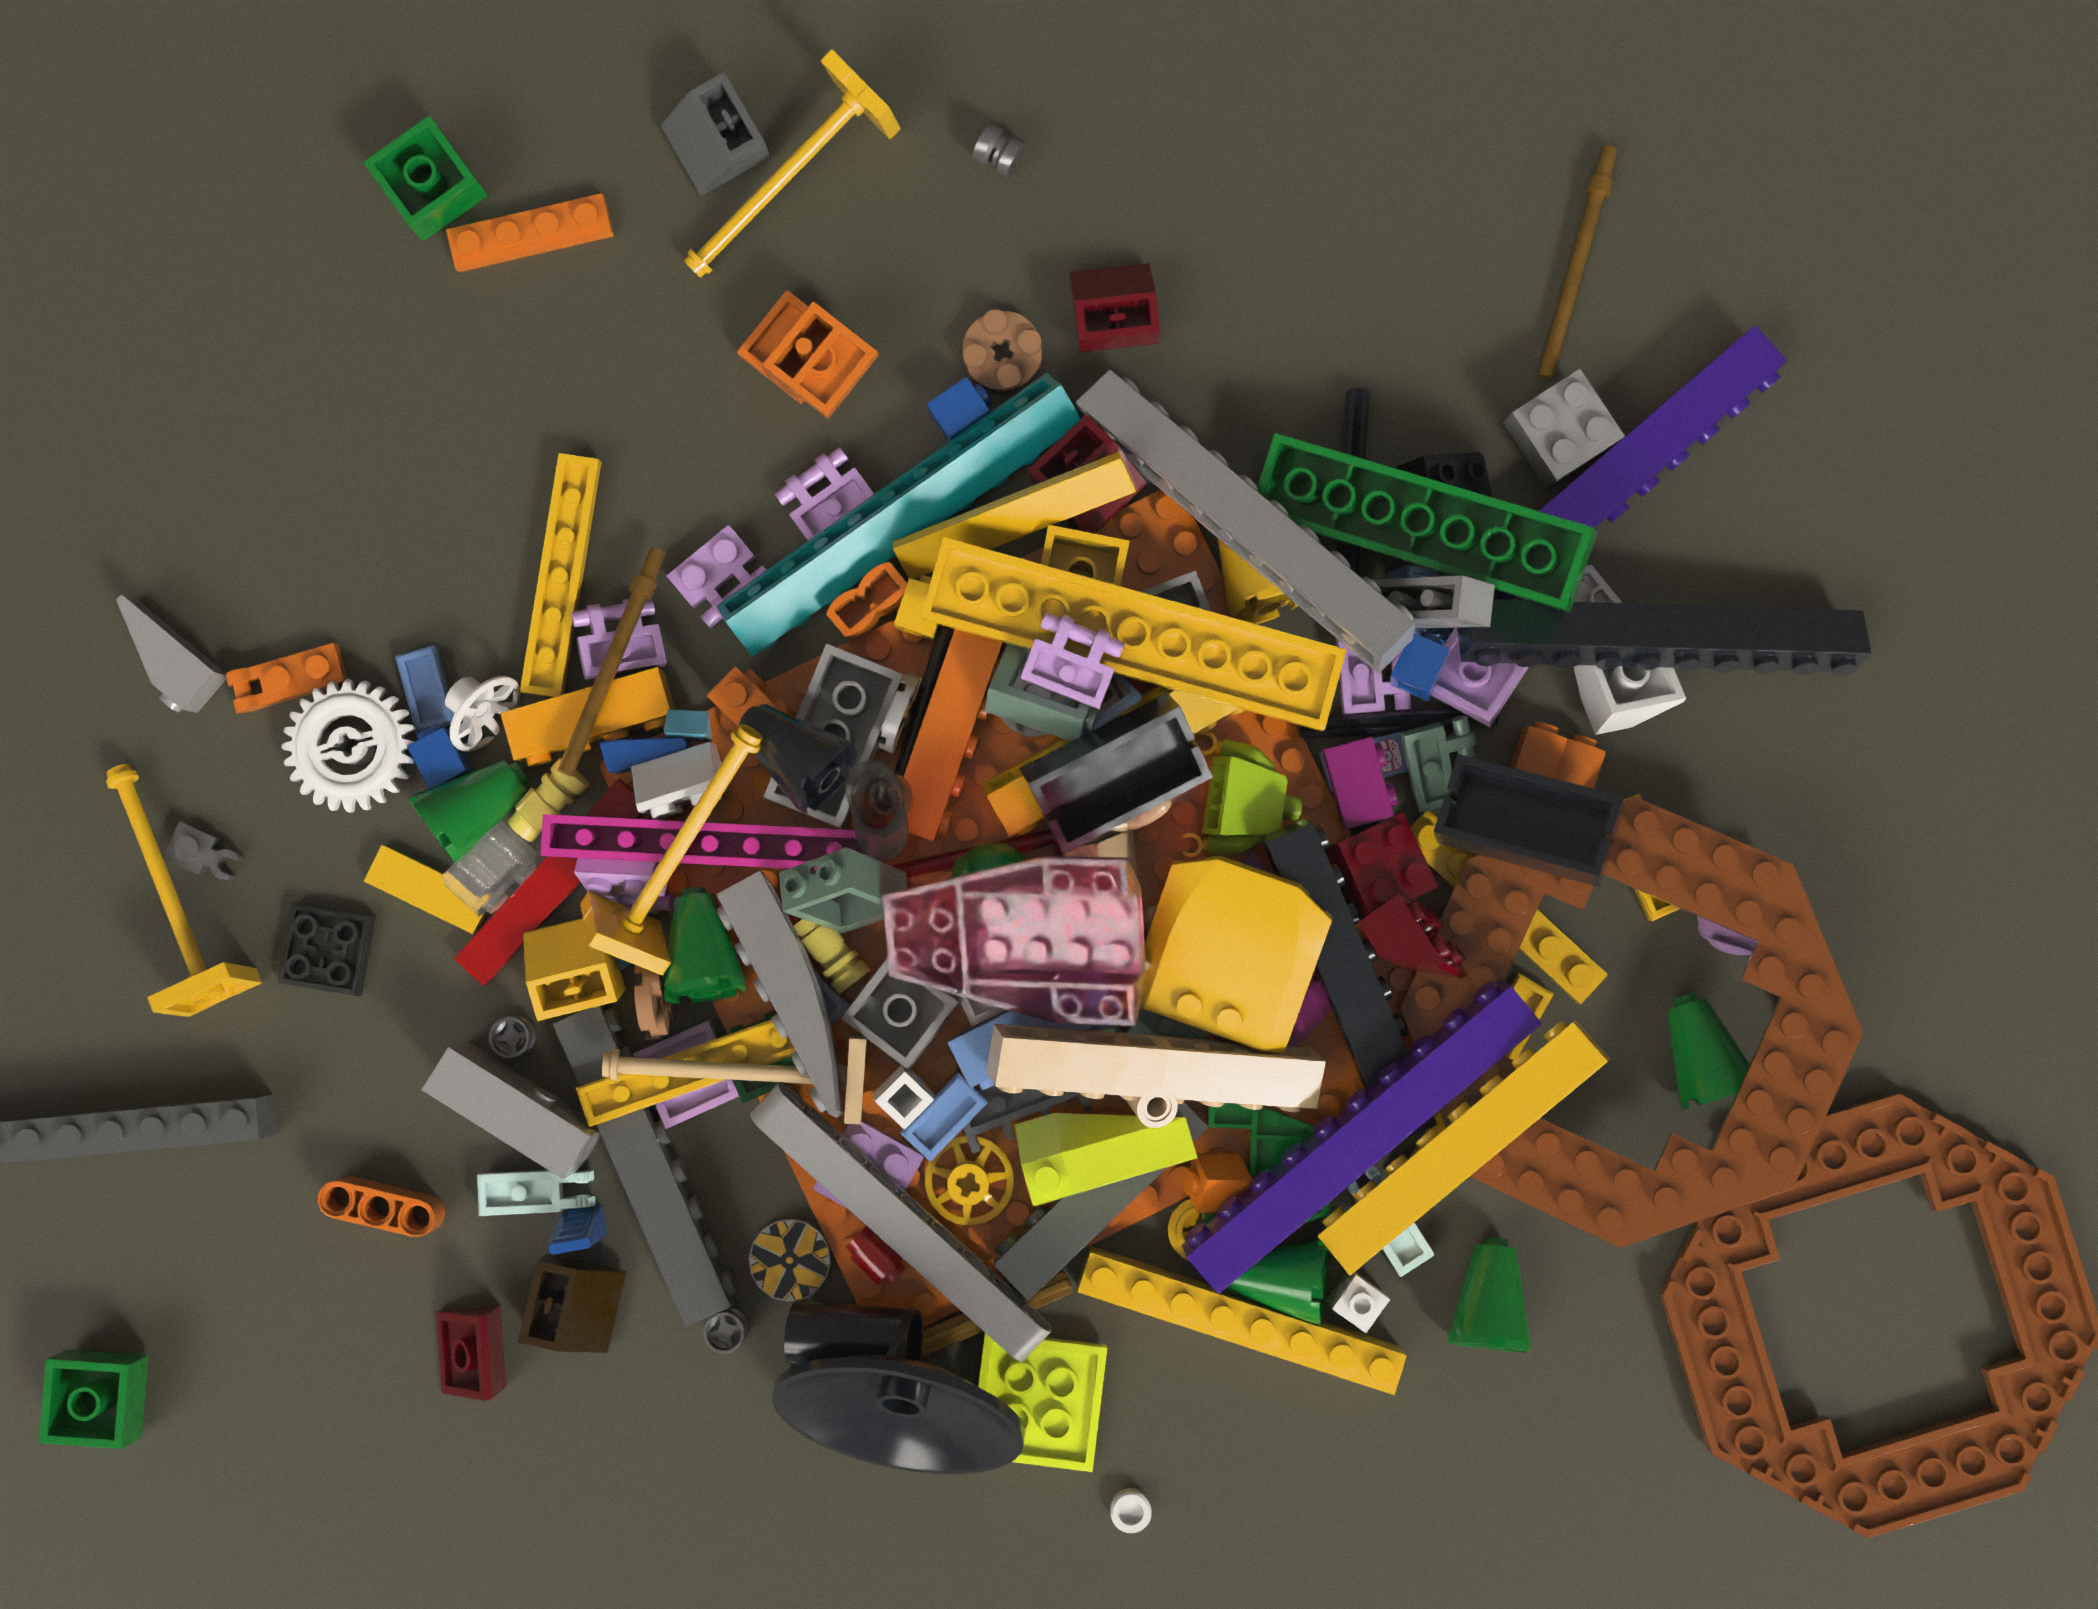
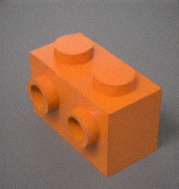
[706,666,796,727]

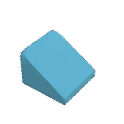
[664,709,712,742]

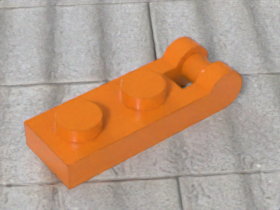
[225,643,348,714]

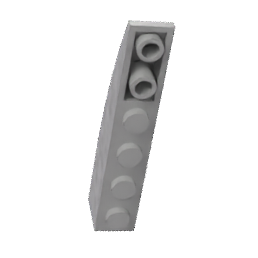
[716,871,844,1118]

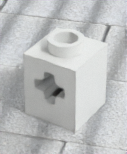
[1326,1271,1390,1333]

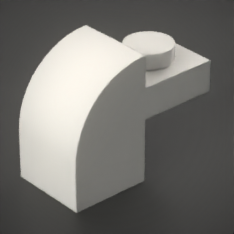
[872,1065,936,1130]

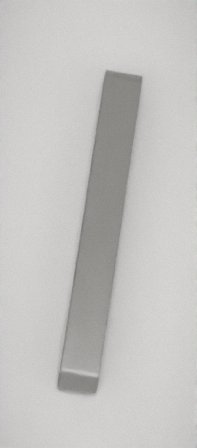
[750,1082,1052,1362]

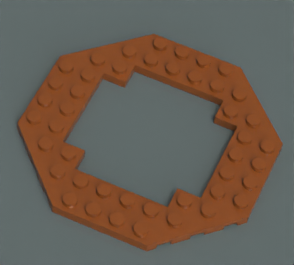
[1400,797,1863,1248]
[1659,1092,2098,1539]

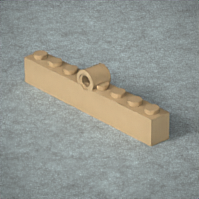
[986,1023,1326,1128]

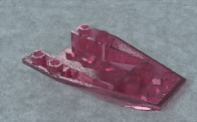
[882,856,1146,1026]

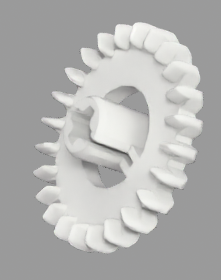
[281,679,416,813]

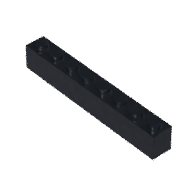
[1260,818,1438,1140]

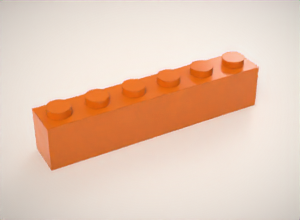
[887,629,1005,842]

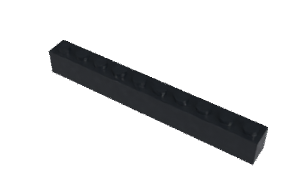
[1457,599,1872,676]

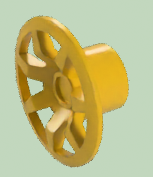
[925,1136,1014,1225]

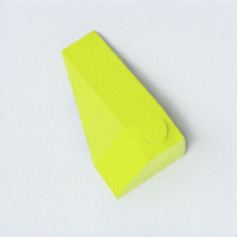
[1015,1113,1198,1206]

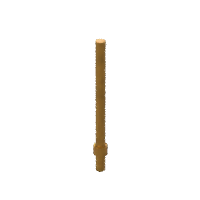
[1537,145,1618,380]
[557,547,666,777]

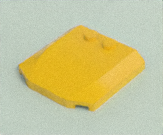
[1127,856,1333,1053]

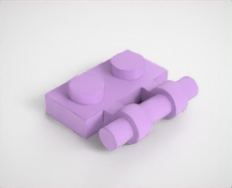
[774,447,874,540]
[667,525,766,629]
[571,599,667,680]
[1020,612,1125,709]
[1336,638,1411,714]
[574,858,674,914]

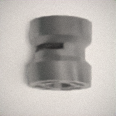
[972,122,1027,178]
[488,1015,539,1058]
[703,1305,750,1354]

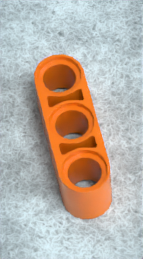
[318,1176,446,1237]

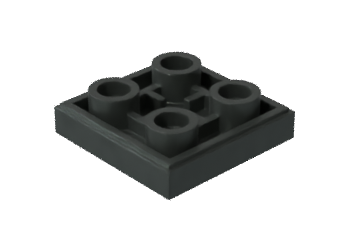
[277,903,376,996]

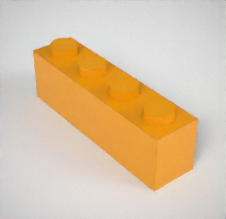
[500,667,676,767]

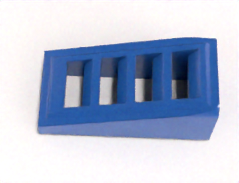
[599,737,692,775]
[548,1204,607,1255]

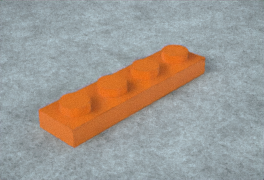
[446,193,614,272]

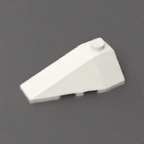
[1574,565,1686,735]

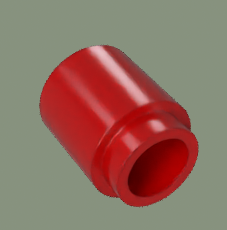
[846,1225,907,1286]

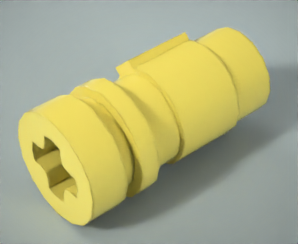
[507,758,590,842]
[794,919,871,995]

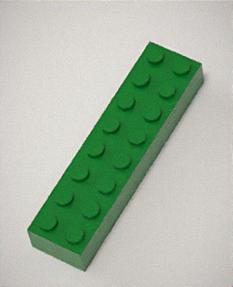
[1257,433,1598,613]

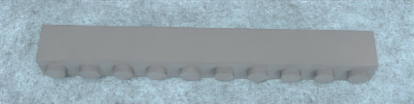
[1076,370,1415,674]

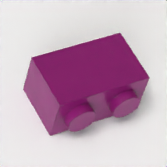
[1321,737,1398,829]

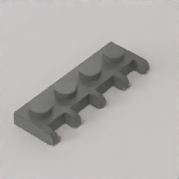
[963,1085,1121,1153]

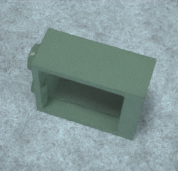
[985,644,1111,741]
[779,847,910,934]

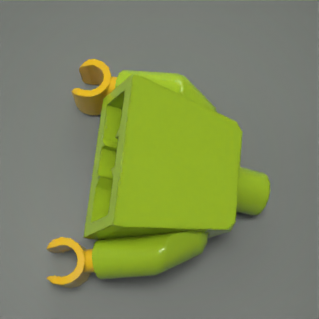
[1182,731,1302,857]

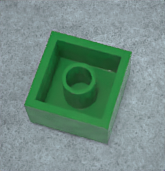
[363,115,488,242]
[38,1349,149,1449]

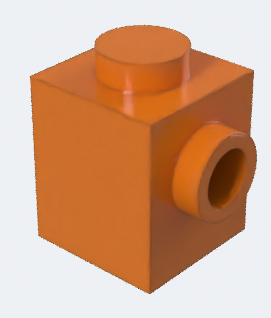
[1183,1153,1252,1213]

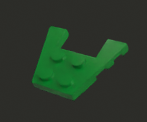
[1204,1103,1330,1225]

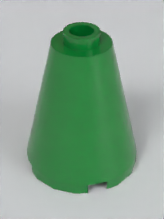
[408,759,529,865]
[663,887,747,1004]
[1667,993,1750,1111]
[1448,1237,1532,1353]
[1223,1240,1330,1325]

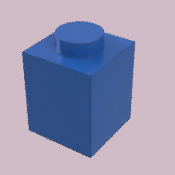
[926,377,992,442]
[1391,632,1450,701]
[407,725,475,788]

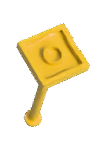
[683,49,901,278]
[580,724,763,976]
[106,764,262,1017]

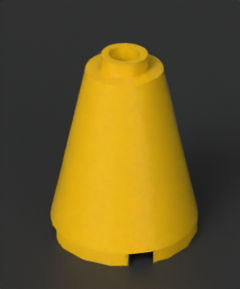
[1218,539,1298,625]

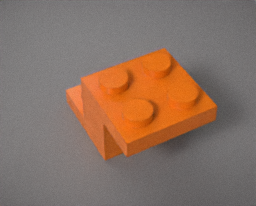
[737,290,879,419]

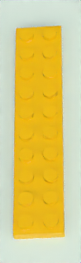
[921,537,1347,731]

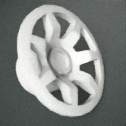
[445,676,521,752]

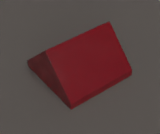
[436,1305,506,1401]

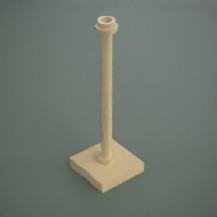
[602,1034,866,1124]

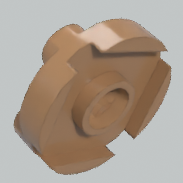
[963,309,1042,393]
[634,965,676,1040]

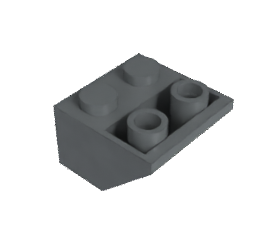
[660,72,770,196]

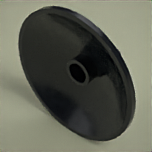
[772,1299,1025,1474]

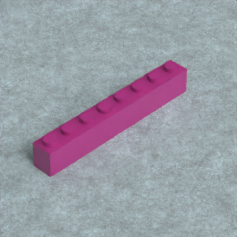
[541,814,880,870]

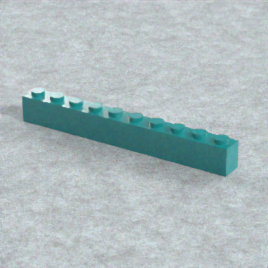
[716,373,1081,656]

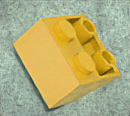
[523,918,626,1021]

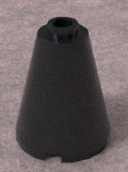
[739,704,857,814]

